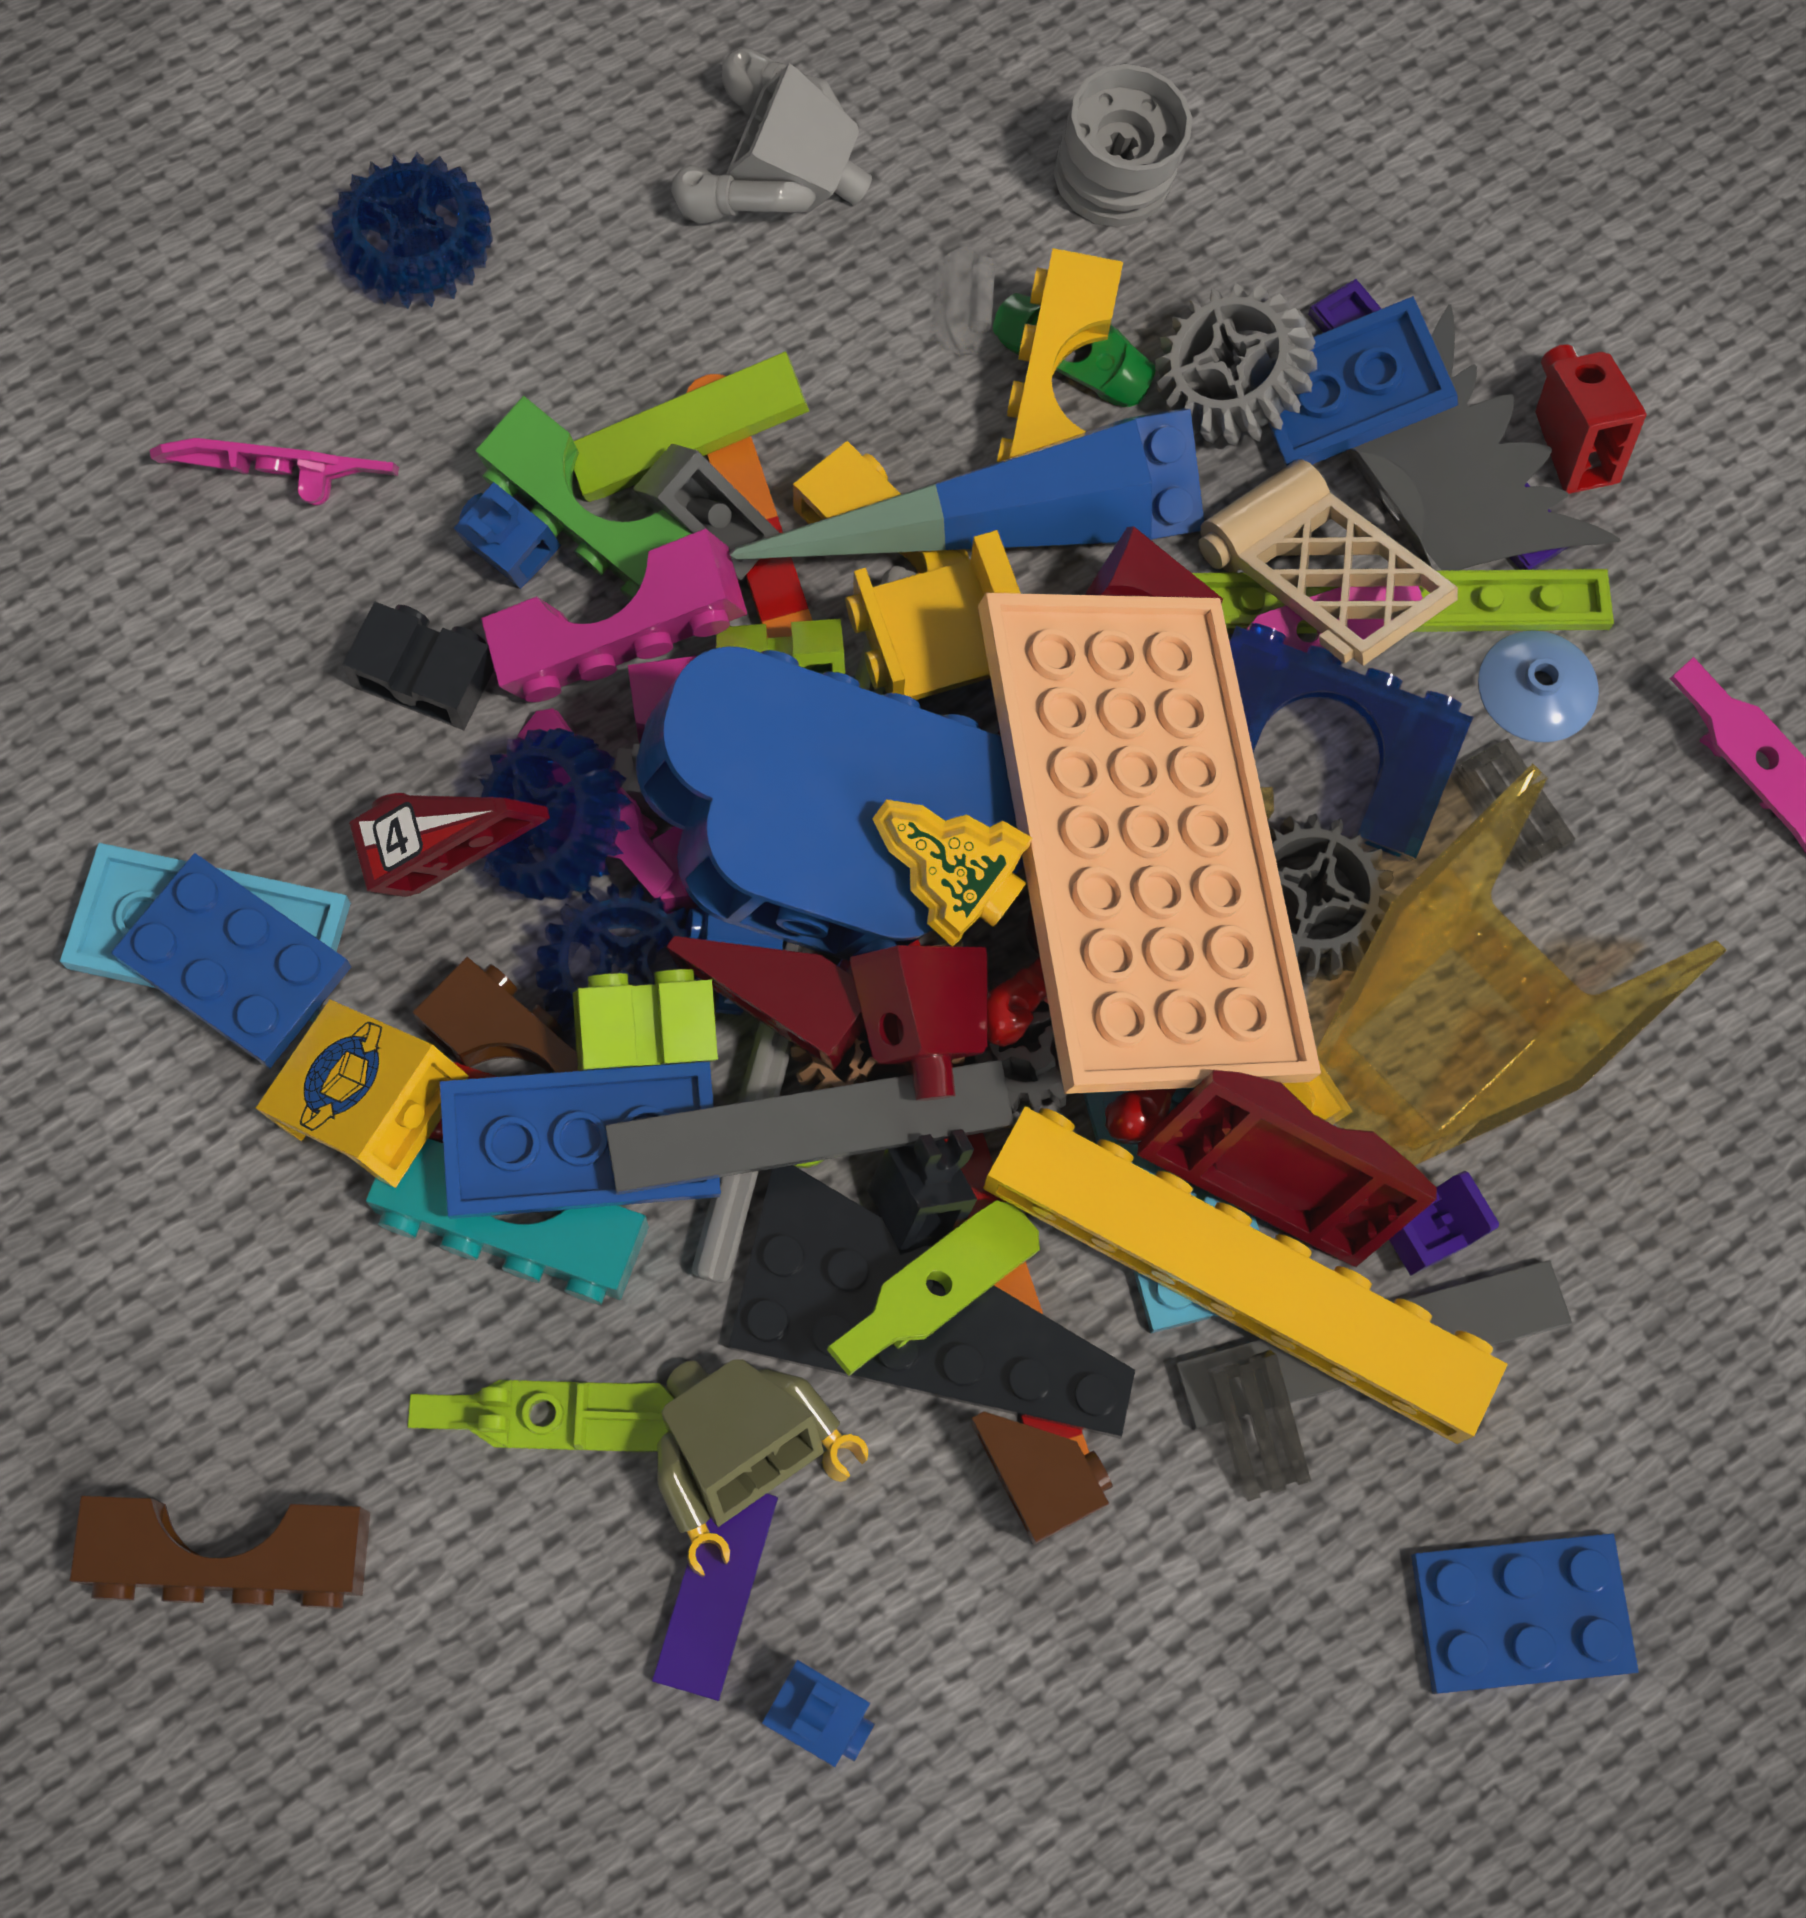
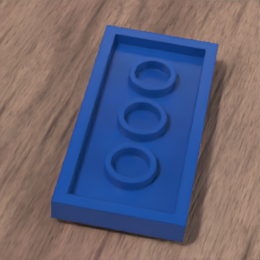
[440,1061,721,1219]

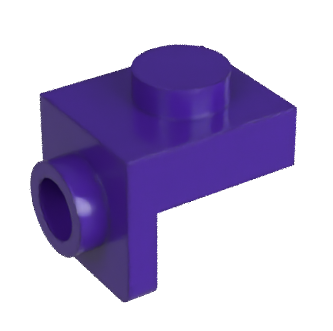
[1389,1171,1499,1276]

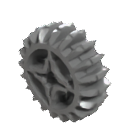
[1155,282,1317,446]

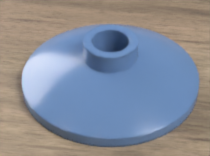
[1478,631,1599,742]

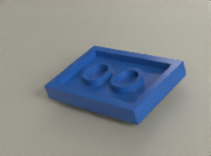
[1259,296,1458,466]
[111,853,351,1069]
[1411,1533,1639,1694]

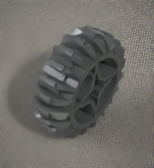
[1269,813,1398,983]

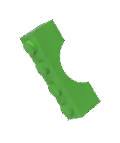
[475,395,692,601]

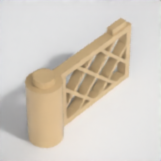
[1199,459,1458,666]

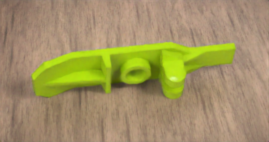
[827,1200,1040,1376]
[408,1379,675,1452]

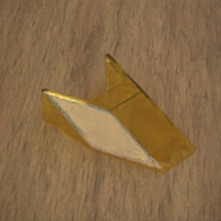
[1317,764,1727,1166]

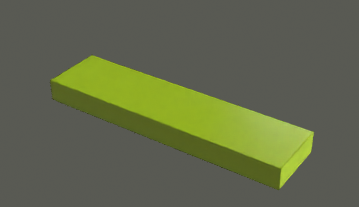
[574,351,810,502]

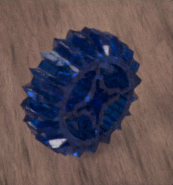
[332,152,493,309]
[476,728,633,901]
[536,883,699,1032]

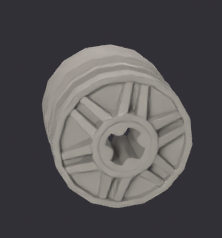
[1054,64,1192,228]

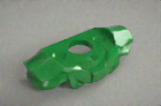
[993,293,1156,407]

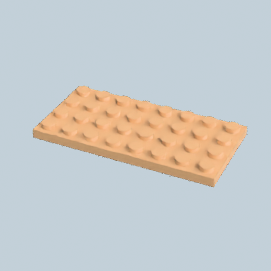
[978,593,1321,1094]

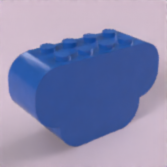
[636,646,1024,962]

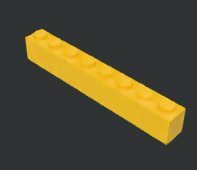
[983,1106,1508,1444]

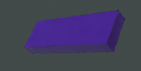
[652,1493,778,1701]

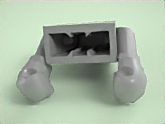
[671,48,872,224]

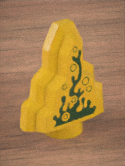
[872,799,1033,947]

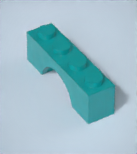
[366,1138,649,1305]

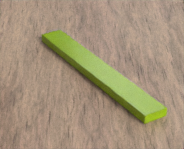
[1192,569,1614,634]

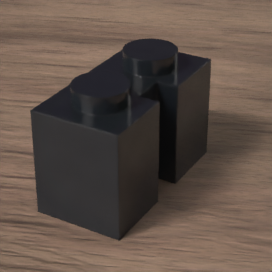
[342,601,494,731]

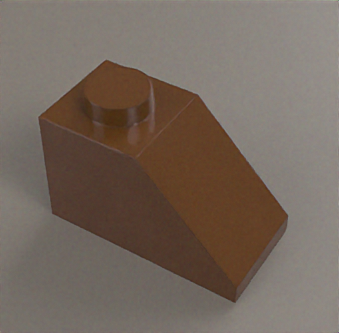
[971,1411,1113,1546]

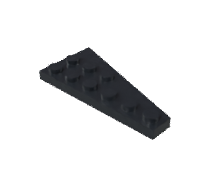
[728,1165,1135,1439]

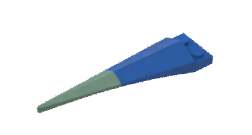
[729,408,1204,559]

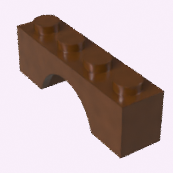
[412,957,578,1073]
[70,1496,371,1609]

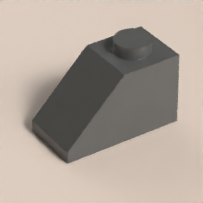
[633,444,780,580]

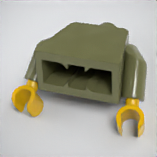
[657,1359,868,1577]

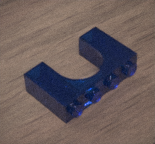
[1230,623,1473,862]

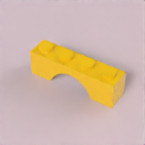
[997,248,1123,462]
[793,441,970,574]

